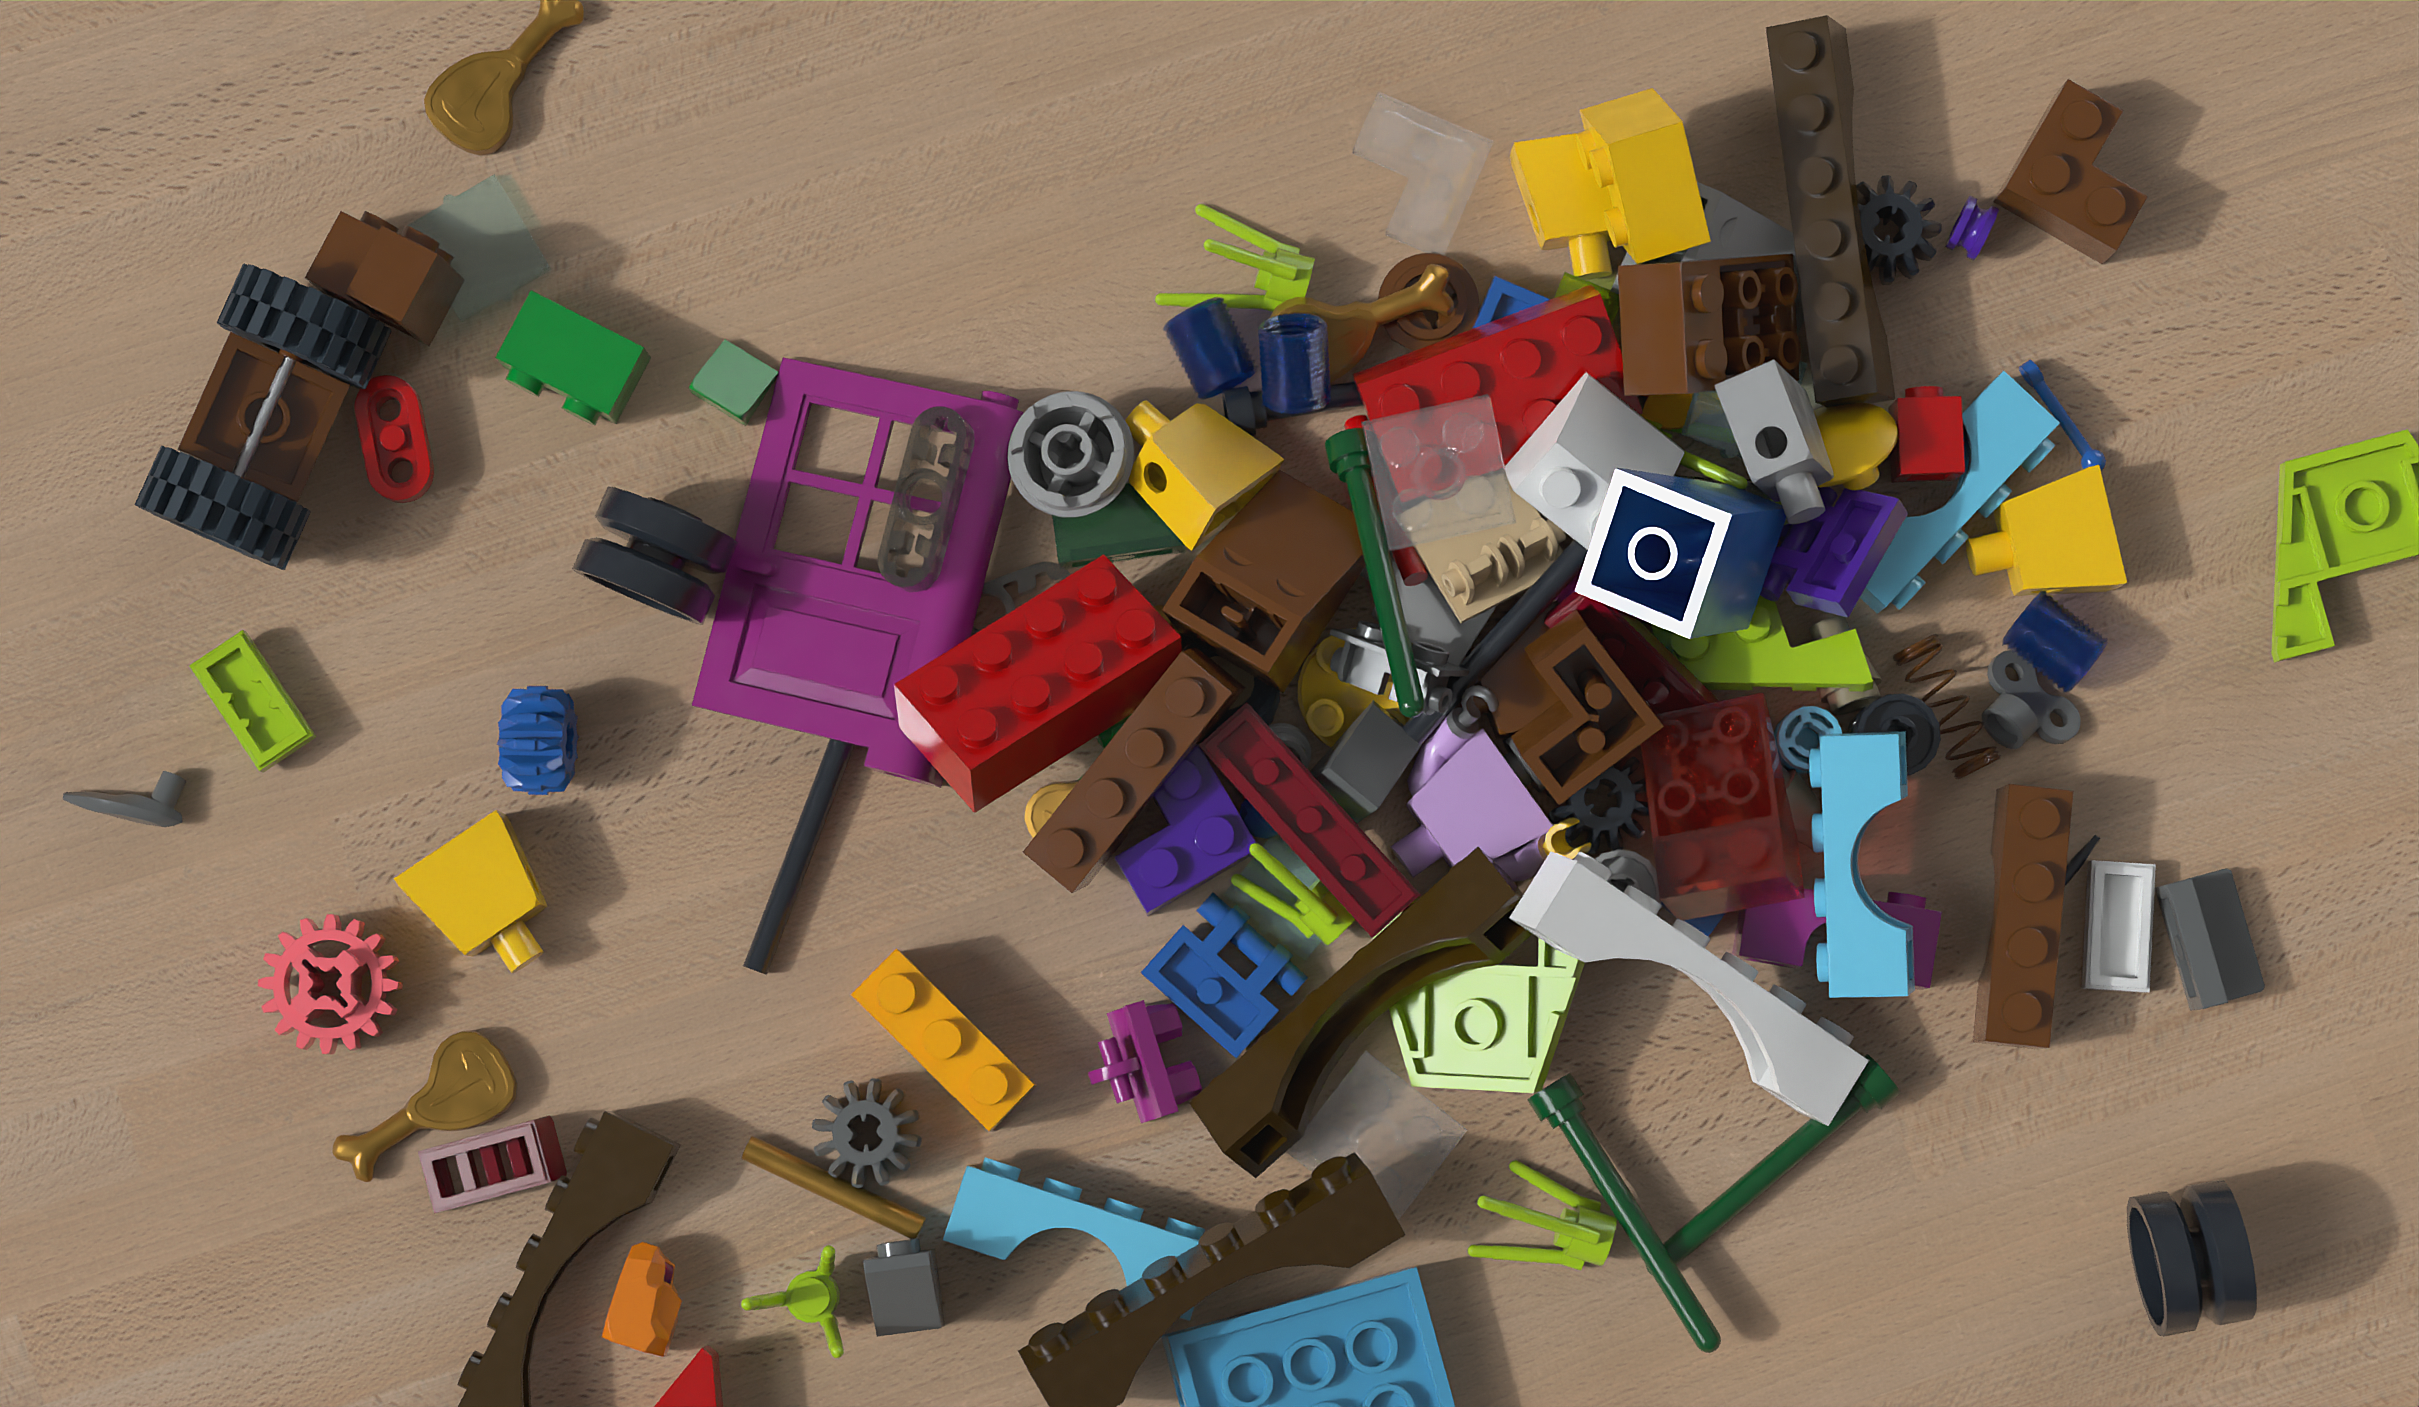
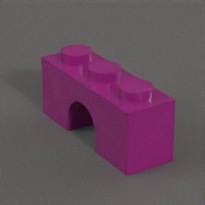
[1732,870,1942,990]

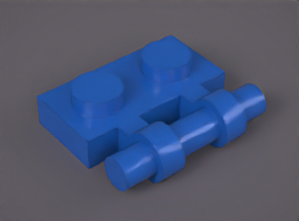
[1140,892,1308,1058]

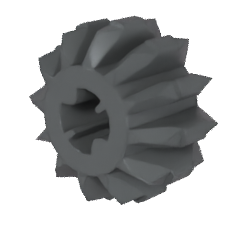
[812,1078,922,1188]

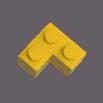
[1575,88,1711,264]

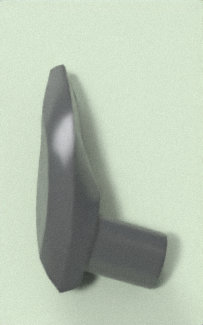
[63,771,187,827]

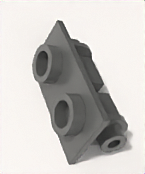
[1329,621,1470,715]

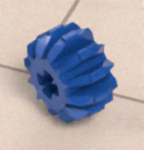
[497,686,579,795]

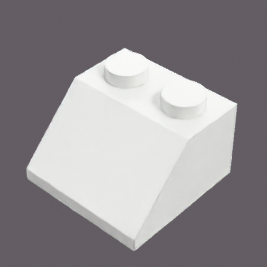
[1503,372,1684,550]

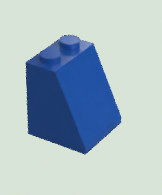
[1575,468,1786,639]

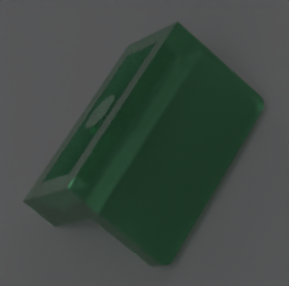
[1052,483,1185,570]

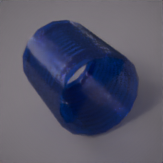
[1163,297,1259,400]
[1258,313,1331,414]
[2002,591,2108,693]

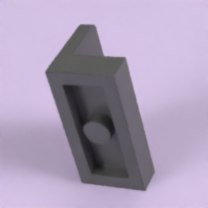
[2155,868,2265,1011]

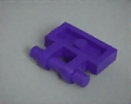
[1760,487,1908,617]

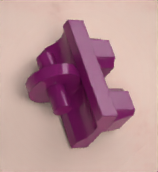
[1088,1000,1202,1123]

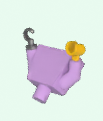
[1391,685,1591,882]

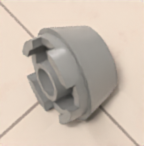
[1008,391,1134,517]

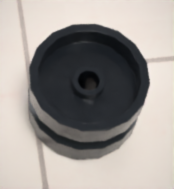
[572,486,738,625]
[2127,1180,2257,1337]

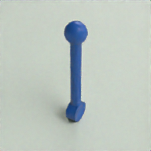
[2019,360,2106,471]

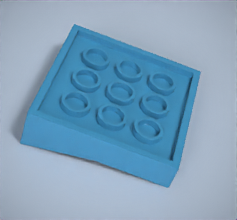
[1161,1267,1455,1407]

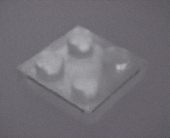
[1361,394,1516,551]
[1286,1051,1467,1220]

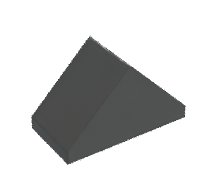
[1309,700,1422,824]

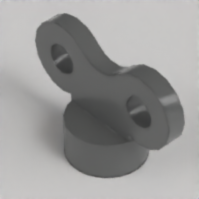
[1982,650,2081,749]

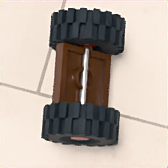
[135,263,392,570]

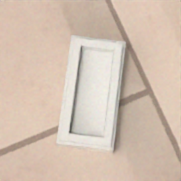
[2081,860,2156,993]

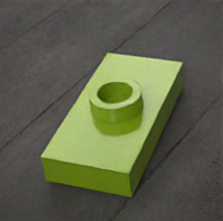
[189,630,316,773]

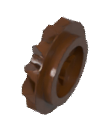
[1378,253,1479,352]

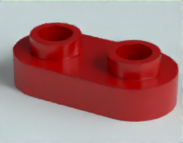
[354,375,434,503]

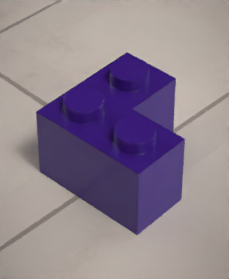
[1115,744,1256,916]

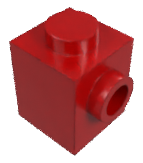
[1888,386,1965,483]

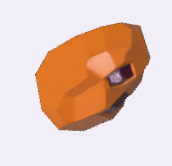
[602,1242,682,1357]

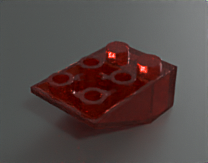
[1641,692,1805,921]

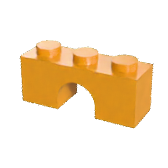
[851,948,1037,1131]

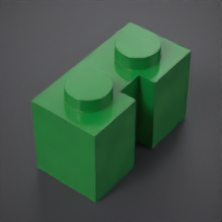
[495,290,651,426]

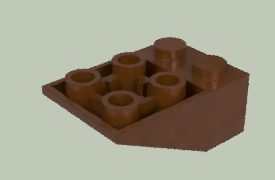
[1618,253,1801,396]
[1162,469,1386,693]

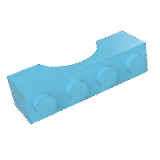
[1860,371,2060,613]
[1809,732,1915,998]
[943,1157,1205,1321]

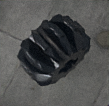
[1856,175,1942,285]
[1546,757,1655,854]

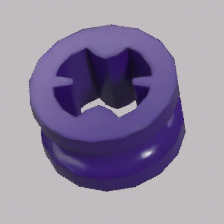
[1945,196,1999,260]

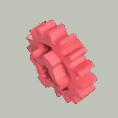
[258,914,403,1054]

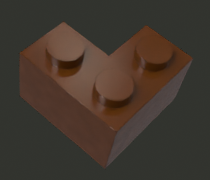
[1993,79,2148,264]
[305,211,465,347]
[1511,610,1664,805]

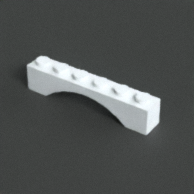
[1509,851,1869,1126]

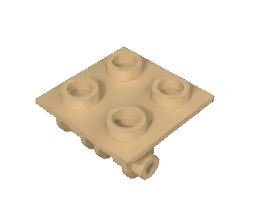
[1396,465,1566,624]

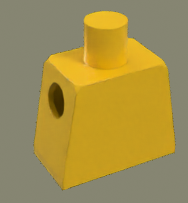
[1510,133,1613,280]
[1125,400,1284,551]
[1966,465,2127,596]
[394,810,547,973]

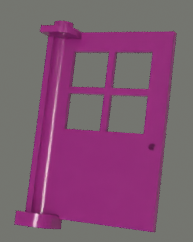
[692,357,1024,788]

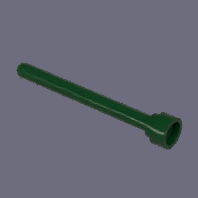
[1325,428,1425,718]
[1646,1054,1901,1275]
[1527,1073,1721,1353]

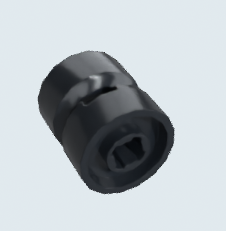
[1847,693,1941,777]

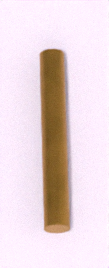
[741,1136,926,1239]

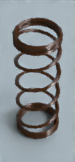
[1893,634,2001,780]

